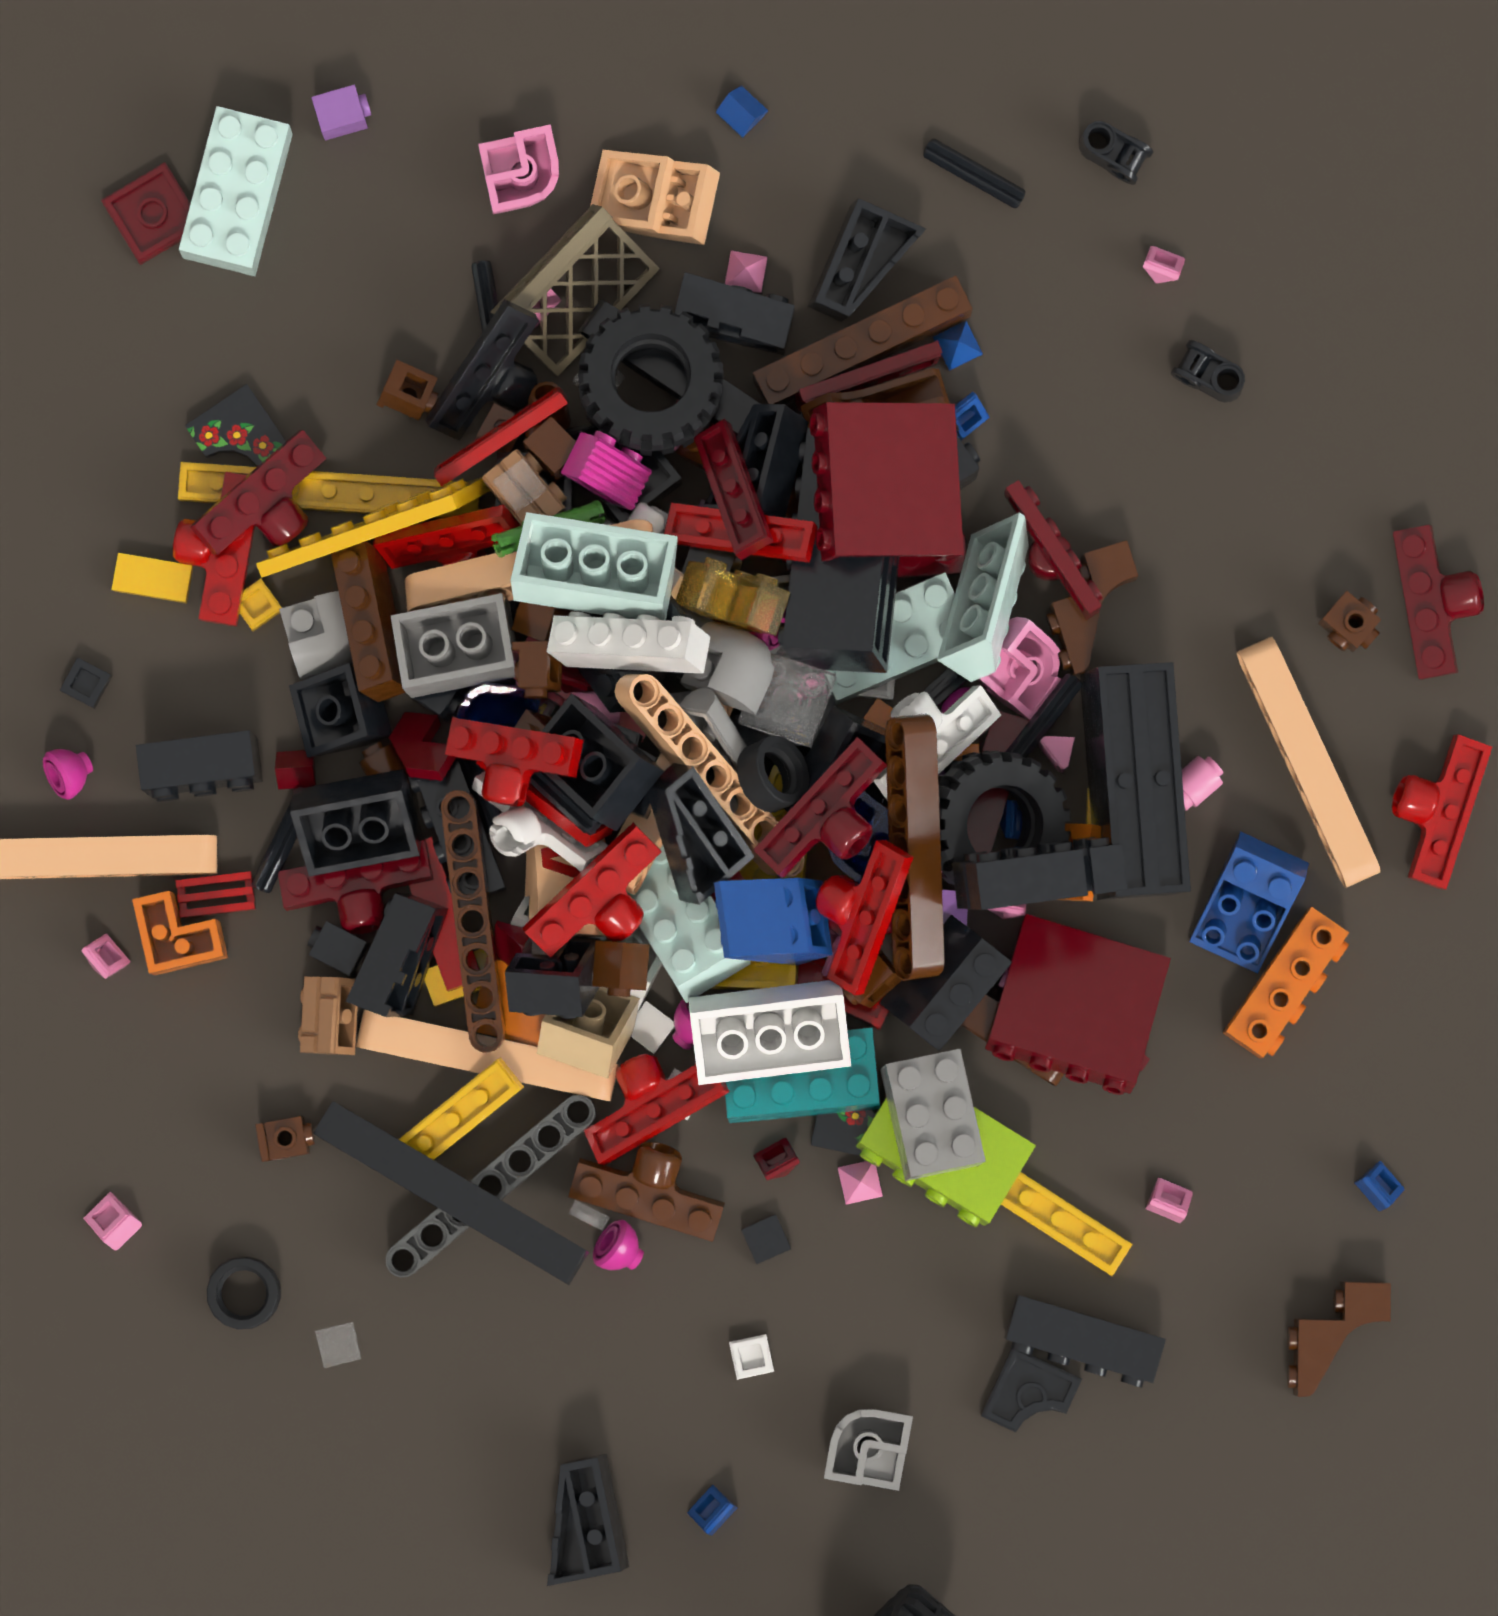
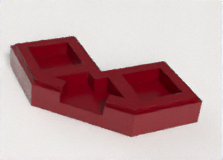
[389,712,456,781]

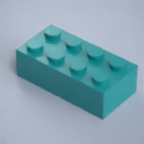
[725,1028,880,1123]

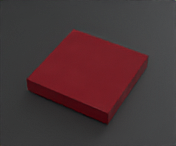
[101,162,191,265]

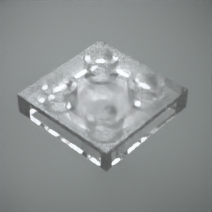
[738,653,836,748]

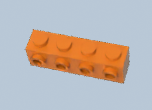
[1222,907,1349,1059]

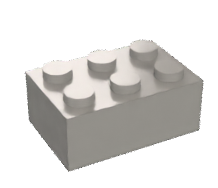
[391,593,519,698]
[880,1049,986,1181]

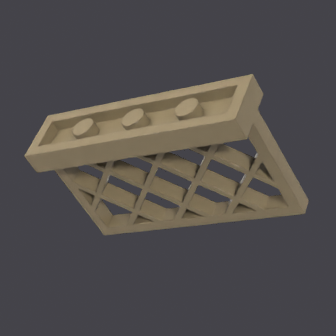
[491,204,660,376]

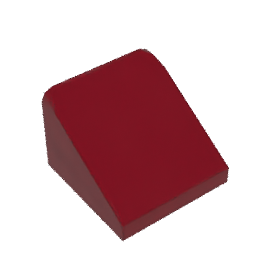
[494,921,532,965]

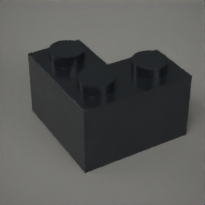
[505,937,601,1019]

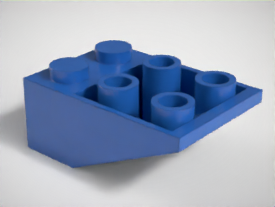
[1189,831,1309,974]
[714,878,833,965]

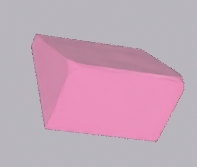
[83,1192,142,1250]

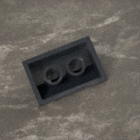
[879,915,1012,1051]

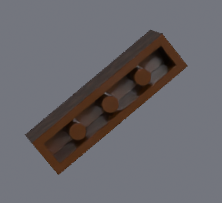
[331,541,406,702]

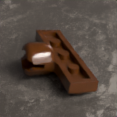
[568,1141,725,1242]

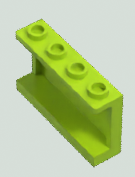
[856,1098,1036,1227]

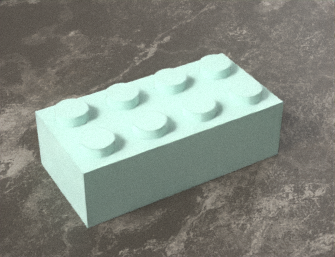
[179,106,293,276]
[820,572,955,705]
[626,845,751,1003]

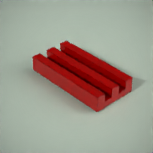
[175,871,256,919]

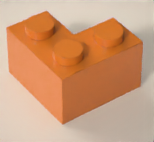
[132,891,228,975]

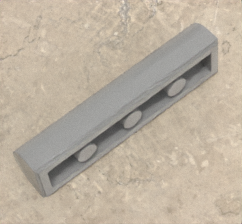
[679,688,772,813]

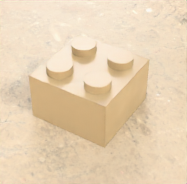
[537,987,640,1079]

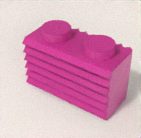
[561,431,652,510]

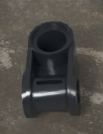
[1079,121,1154,185]
[1171,340,1245,403]

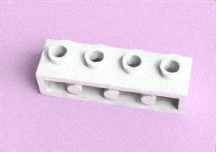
[547,611,711,674]

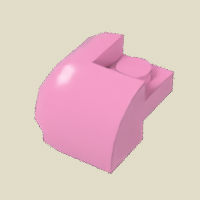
[478,124,559,214]
[977,617,1061,721]

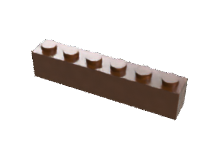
[753,275,973,405]

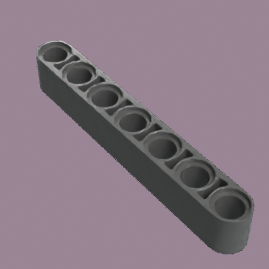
[385,1095,596,1278]

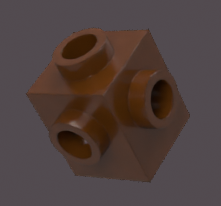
[1318,591,1381,653]

